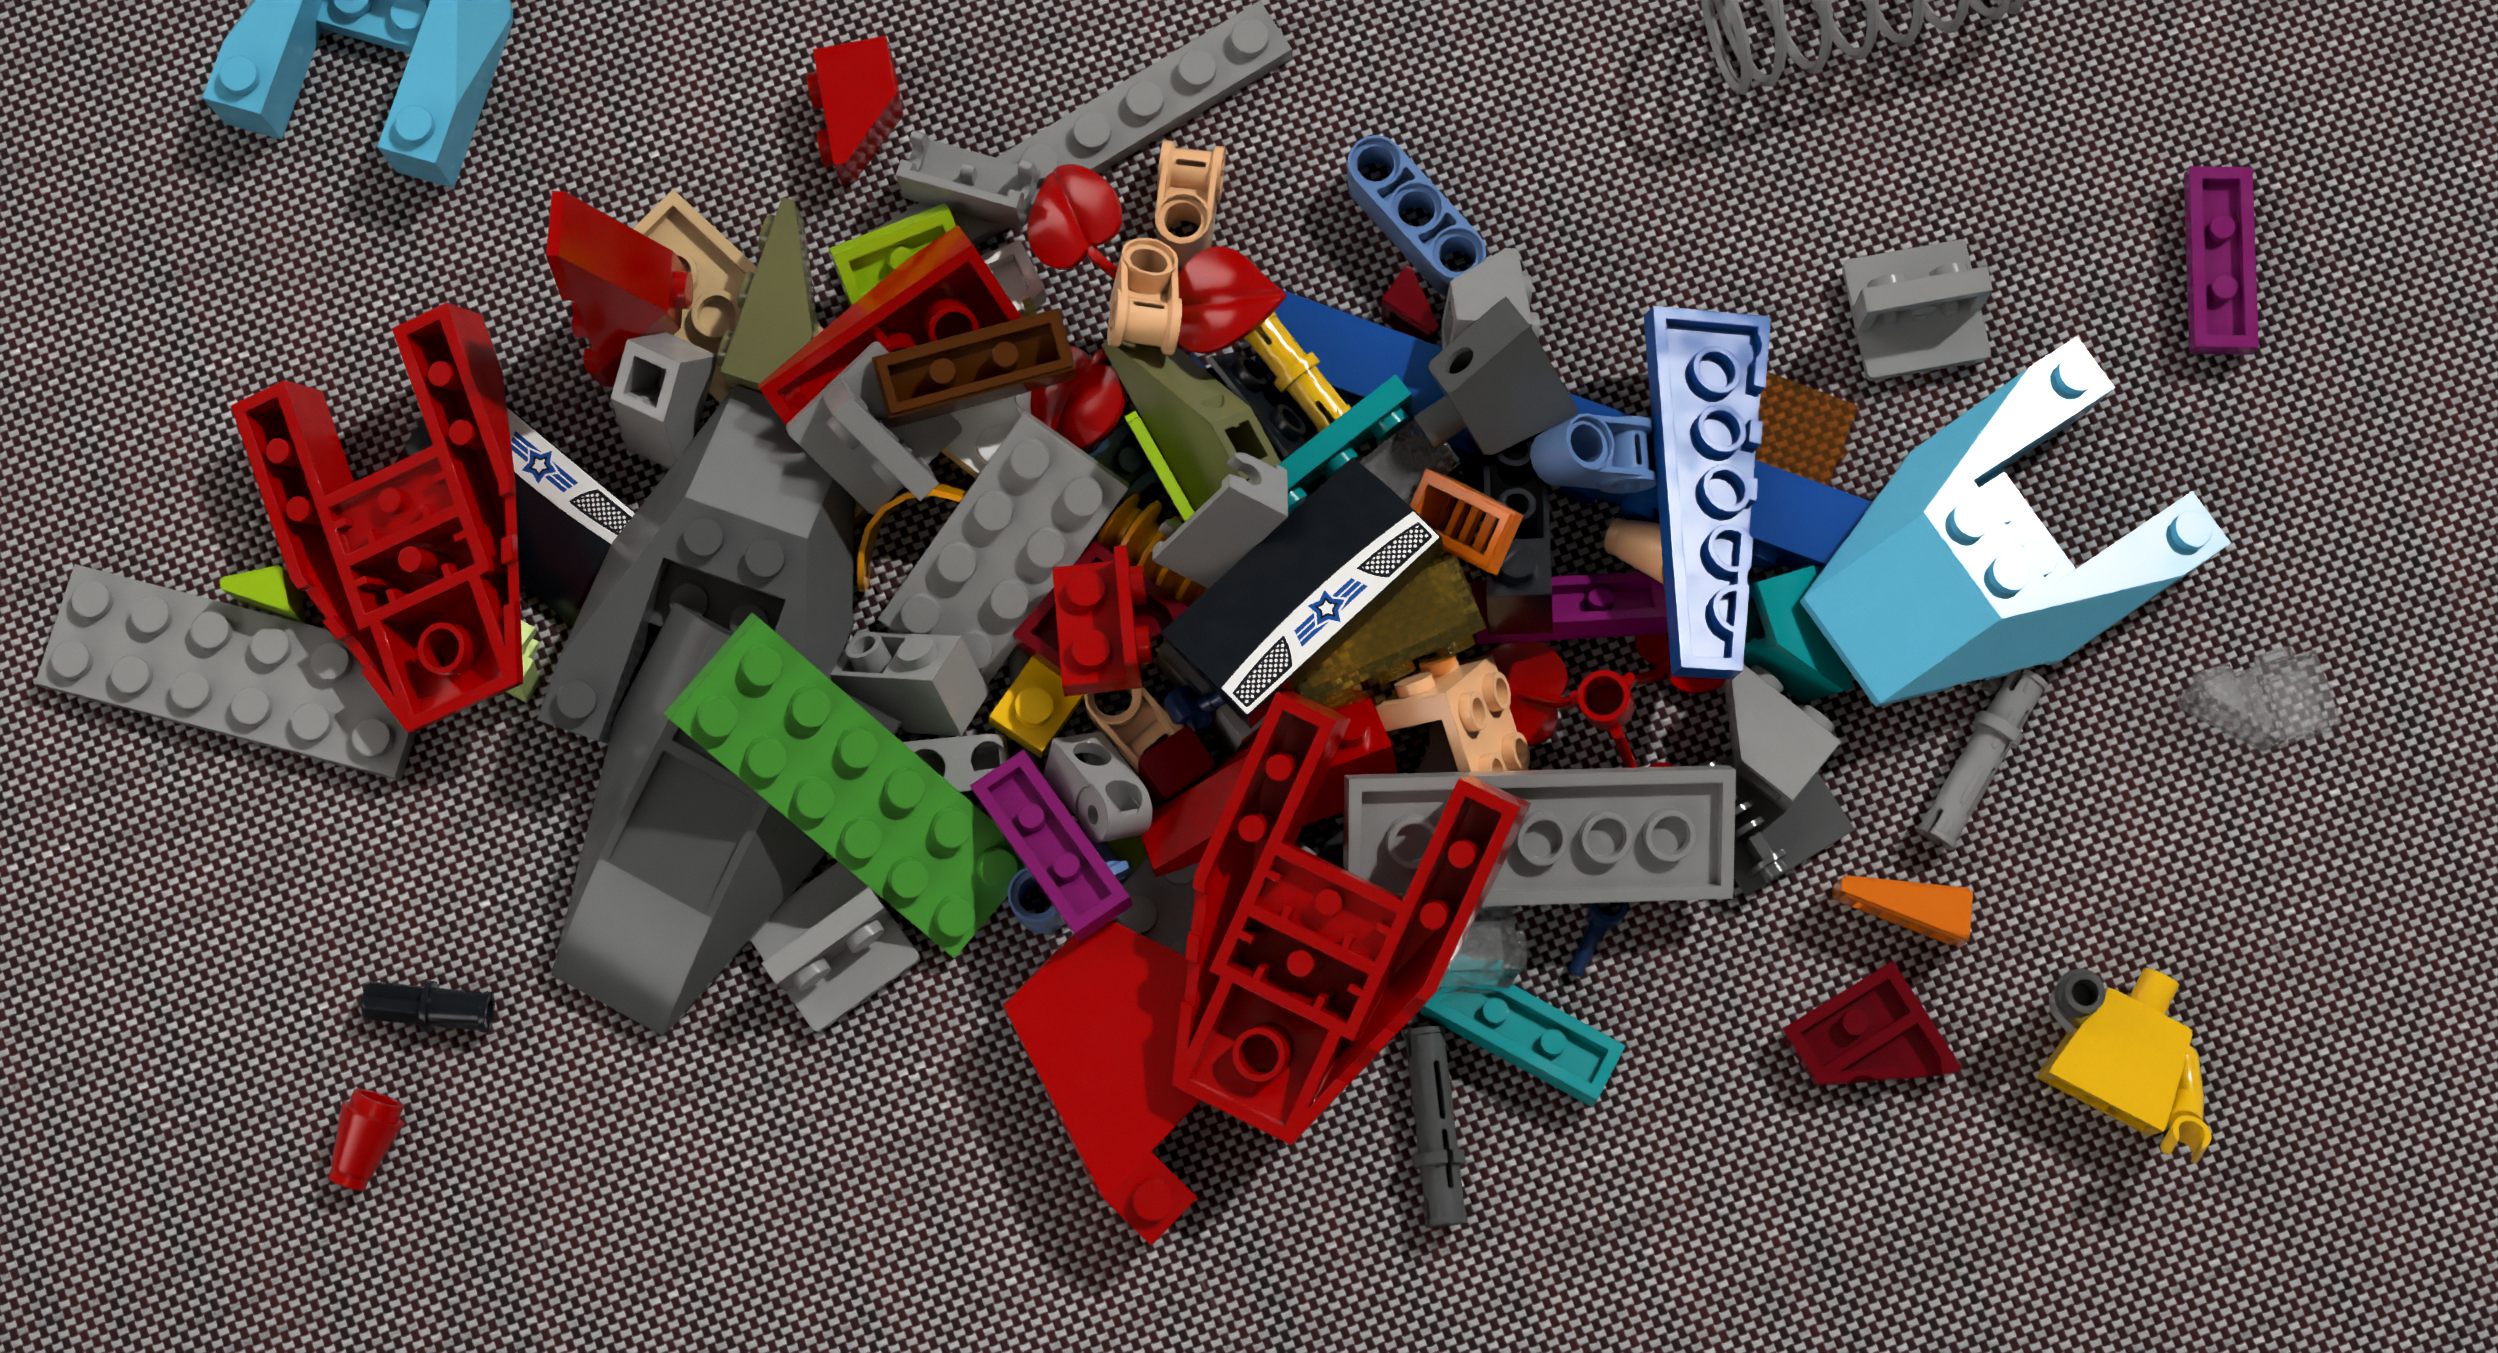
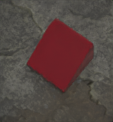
[1381,264,1439,345]
[1138,726,1215,809]

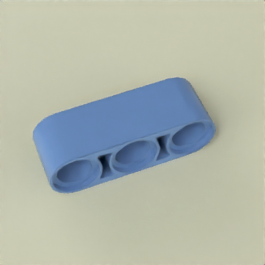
[1347,135,1486,296]

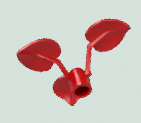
[1027,164,1286,450]
[1482,633,1726,768]

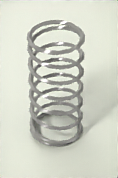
[1701,0,2025,95]

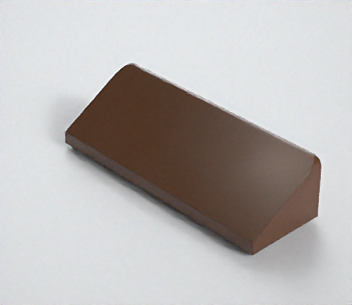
[872,308,1076,428]

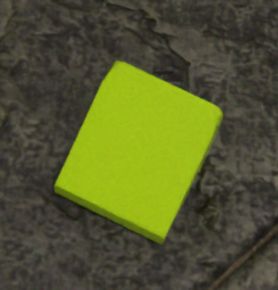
[219,565,306,623]

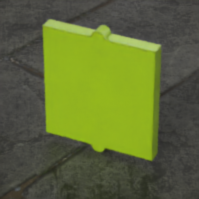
[1124,411,1195,522]

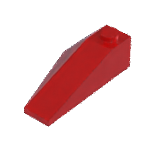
[758,225,1022,425]
[1140,689,1398,877]

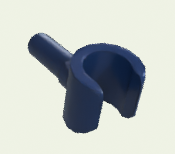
[1164,685,1226,732]
[1567,902,1629,977]

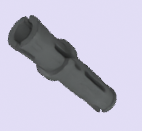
[1403,1026,1468,1228]

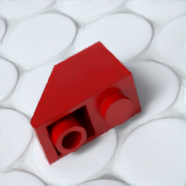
[806,36,904,186]

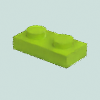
[828,203,956,307]

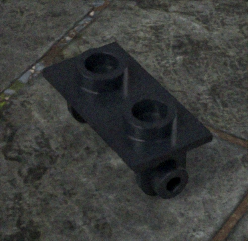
[1206,351,1309,462]

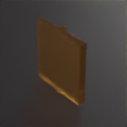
[1755,372,1858,486]

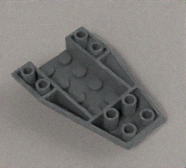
[551,603,902,1036]

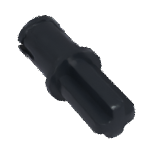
[361,980,495,1033]

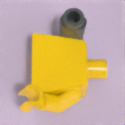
[2036,968,2212,1164]

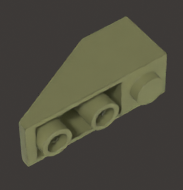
[717,197,819,394]
[1101,341,1281,512]

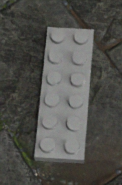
[35,564,417,782]
[1343,765,1736,907]

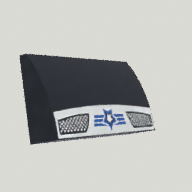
[395,405,636,627]
[1160,457,1443,729]

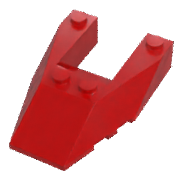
[231,302,523,733]
[1172,691,1531,1145]

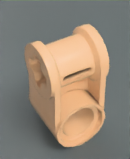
[1155,140,1226,266]
[1107,238,1182,355]
[1084,686,1183,778]

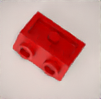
[1052,545,1153,696]

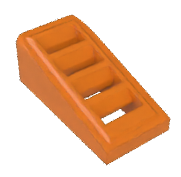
[1410,468,1524,575]
[1832,875,1973,947]

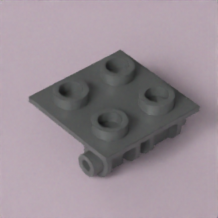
[1706,754,1855,897]

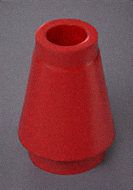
[328,1088,405,1191]

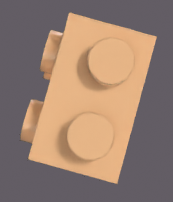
[1376,653,1530,772]

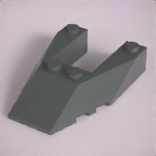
[537,385,856,744]

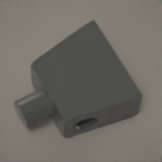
[1413,297,1579,455]

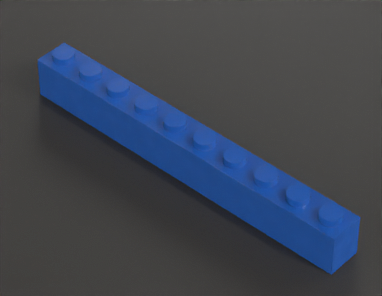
[1255,290,1872,577]

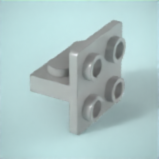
[1842,239,1993,381]
[786,342,962,514]
[750,861,920,1032]

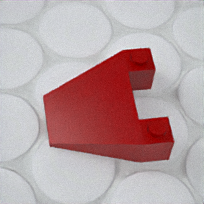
[1003,920,1201,1246]

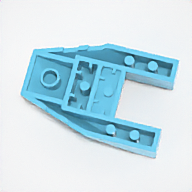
[202,0,513,188]
[1799,337,2231,707]

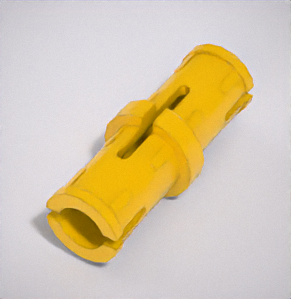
[1244,311,1351,433]

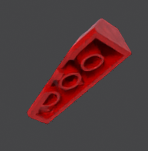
[546,191,693,387]

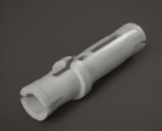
[1916,668,2048,850]

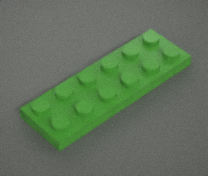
[663,613,1025,958]

